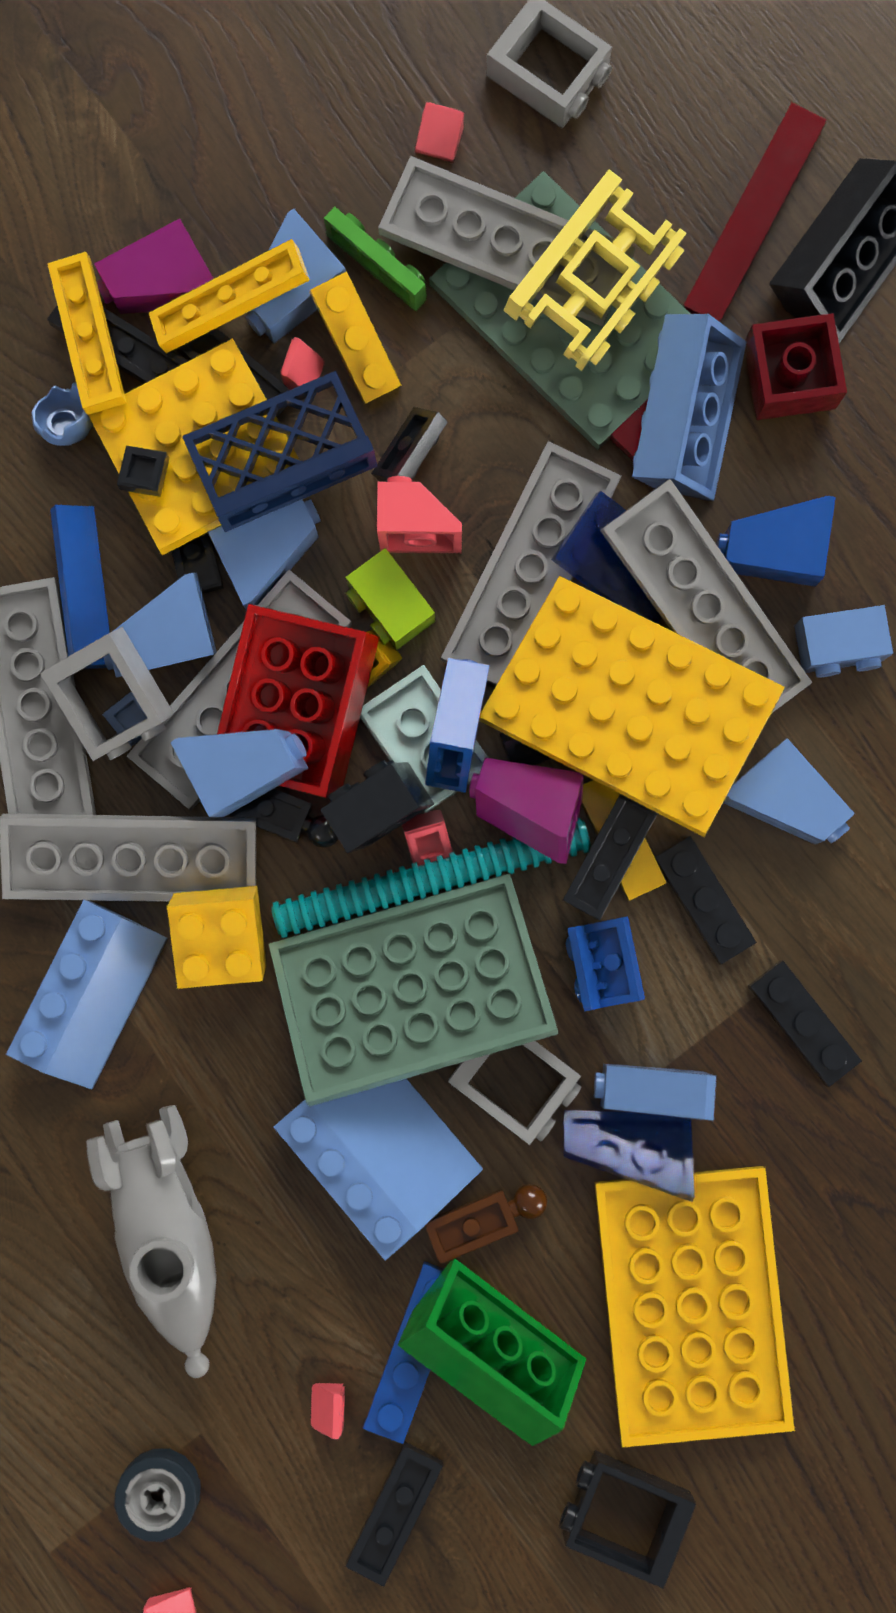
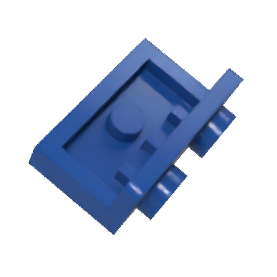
[566,916,645,1011]

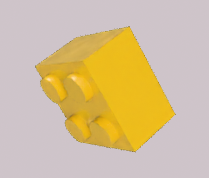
[167,886,267,989]

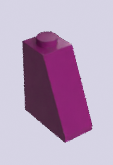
[94,218,214,314]
[470,758,583,864]

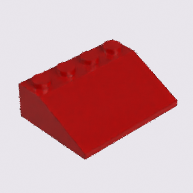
[217,604,380,798]

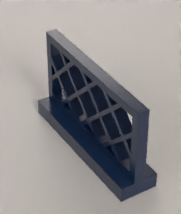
[182,371,377,532]

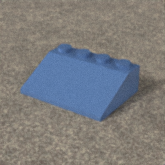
[274,1078,483,1261]

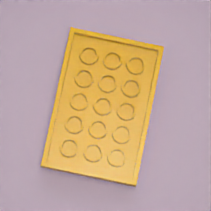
[479,576,785,837]
[594,1166,795,1448]

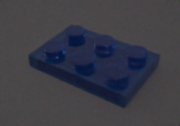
[551,491,662,624]

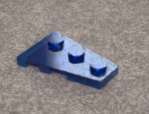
[563,1110,695,1202]

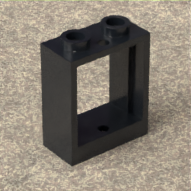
[559,1450,696,1589]

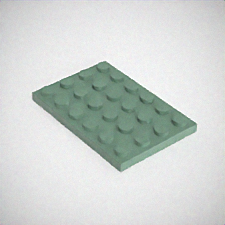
[429,171,691,450]
[269,874,558,1107]

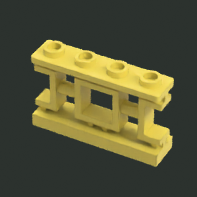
[503,169,687,371]

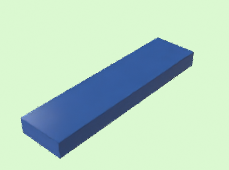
[50,505,110,668]

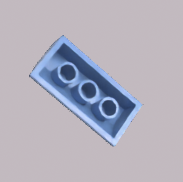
[632,314,746,501]
[6,900,168,1089]

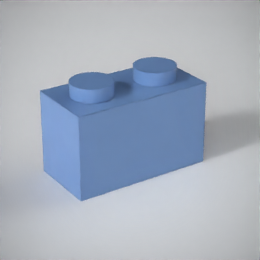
[794,605,893,678]

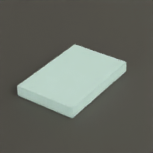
[360,665,488,813]

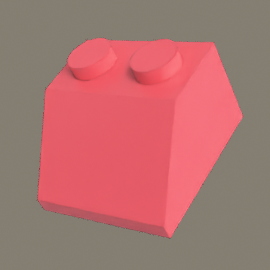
[377,476,462,553]

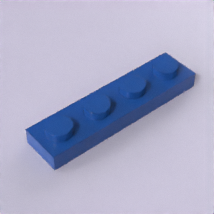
[363,1261,444,1444]

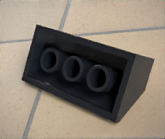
[769,158,896,343]

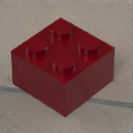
[745,313,847,420]

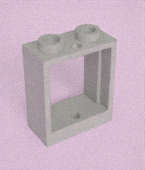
[486,0,612,128]
[40,627,174,761]
[448,1041,581,1145]

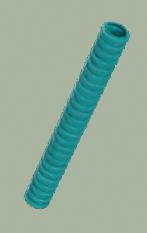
[271,817,591,938]

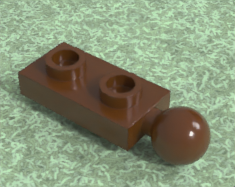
[425,1184,547,1264]

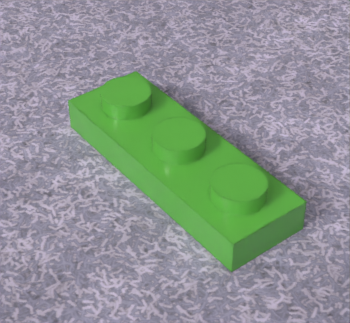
[324,207,426,311]

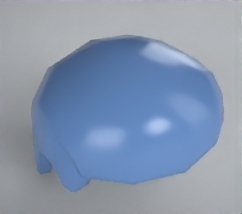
[31,382,93,446]

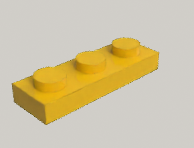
[309,271,402,404]

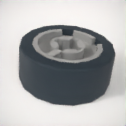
[114,1449,201,1542]

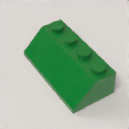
[398,1258,587,1446]

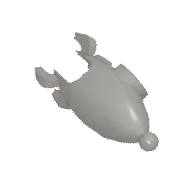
[87,1105,217,1378]

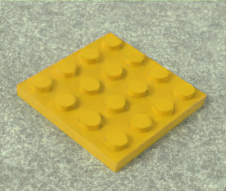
[88,338,300,556]

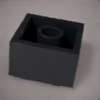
[320,760,434,853]

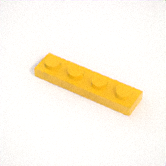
[149,239,310,353]
[47,252,127,415]

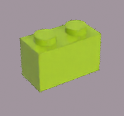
[345,548,436,650]

